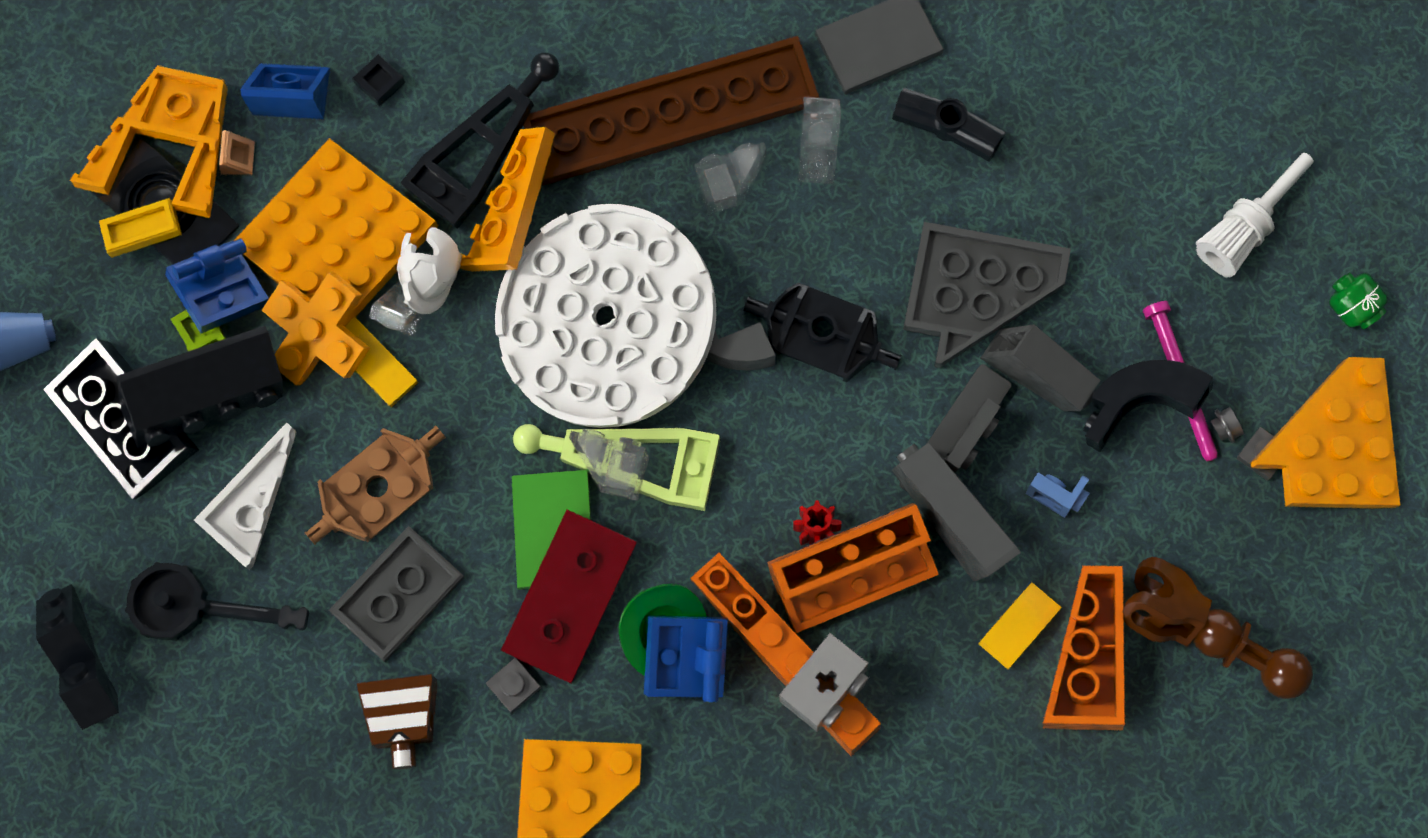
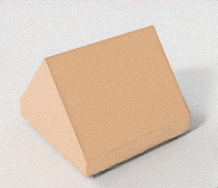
[219,130,255,175]

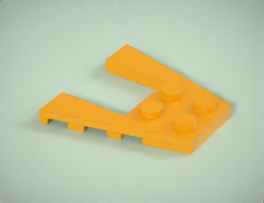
[70,66,228,218]

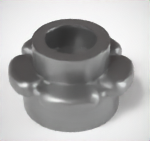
[1211,407,1244,443]

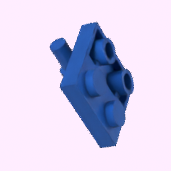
[165,238,269,334]
[644,616,728,702]

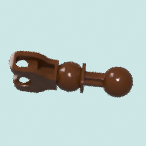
[1123,557,1313,699]

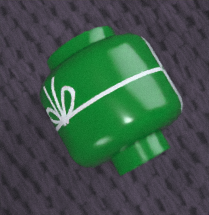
[1329,272,1387,329]

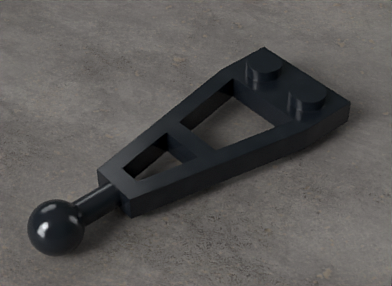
[400,52,559,229]

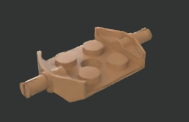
[304,425,446,545]

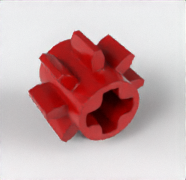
[793,500,841,546]

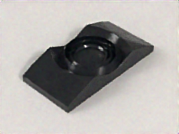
[90,136,239,264]

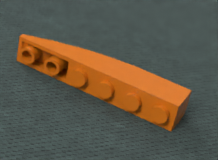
[690,553,881,756]

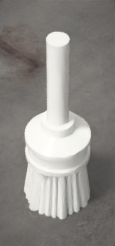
[1195,153,1314,278]

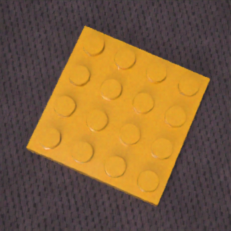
[234,138,438,327]

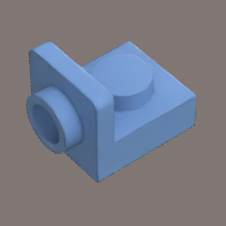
[1025,473,1090,518]

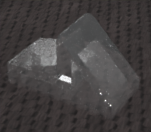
[369,281,425,338]

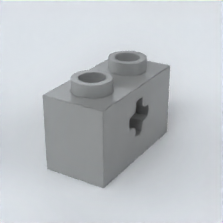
[779,633,869,732]

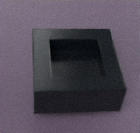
[352,54,405,107]

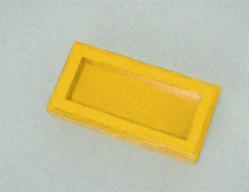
[99,198,182,258]

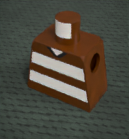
[357,674,437,769]

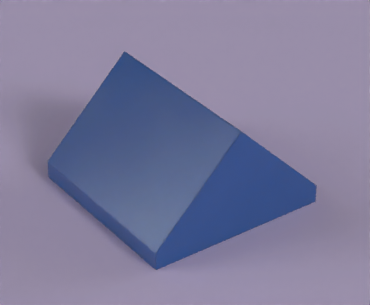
[241,63,330,119]

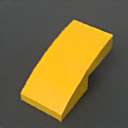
[978,582,1062,669]

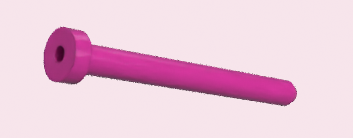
[1143,301,1218,462]

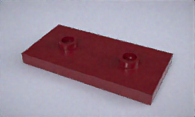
[500,510,637,683]

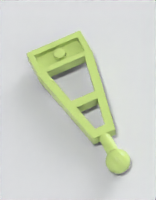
[513,424,720,511]

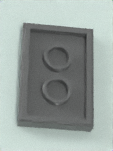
[815,0,944,95]
[329,526,465,662]

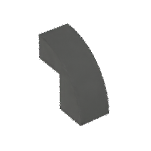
[706,322,775,371]

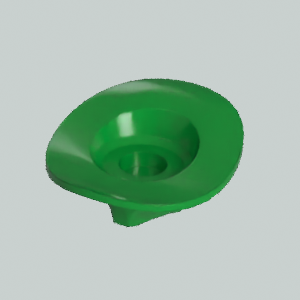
[619,584,707,676]

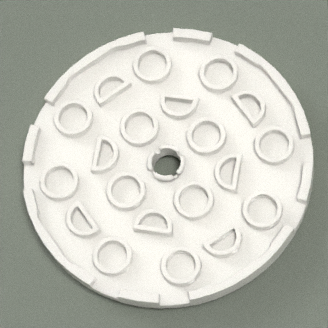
[495,204,716,428]

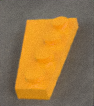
[460,127,555,271]

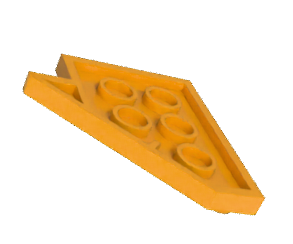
[1251,357,1400,508]

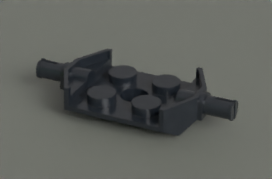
[743,283,902,382]

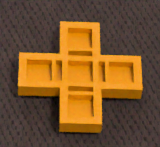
[261,273,370,385]

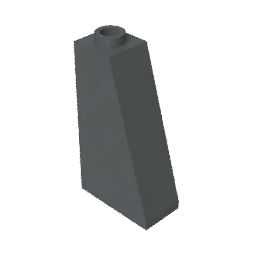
[892,443,1021,582]

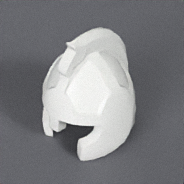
[397,227,463,314]

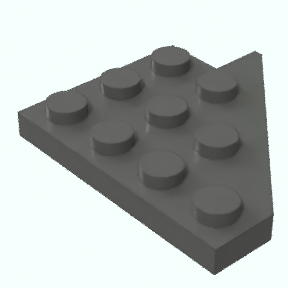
[903,222,1071,368]

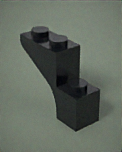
[36,584,119,730]

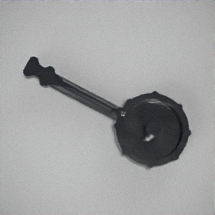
[125,562,309,641]

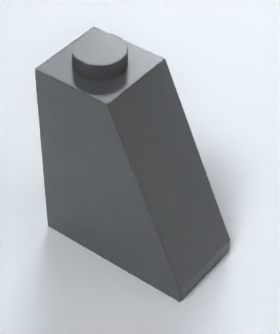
[980,325,1101,412]

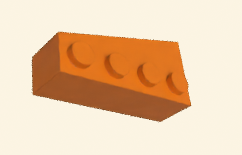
[1043,566,1125,730]

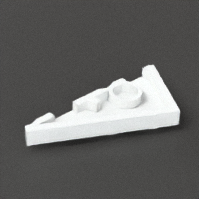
[194,423,297,570]

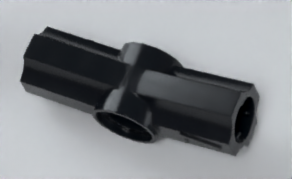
[892,88,1006,162]

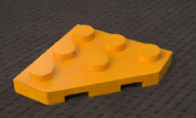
[517,739,642,838]

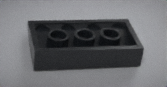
[43,338,199,499]

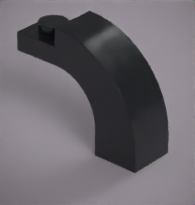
[1083,360,1213,452]

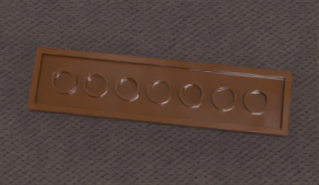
[523,36,820,186]

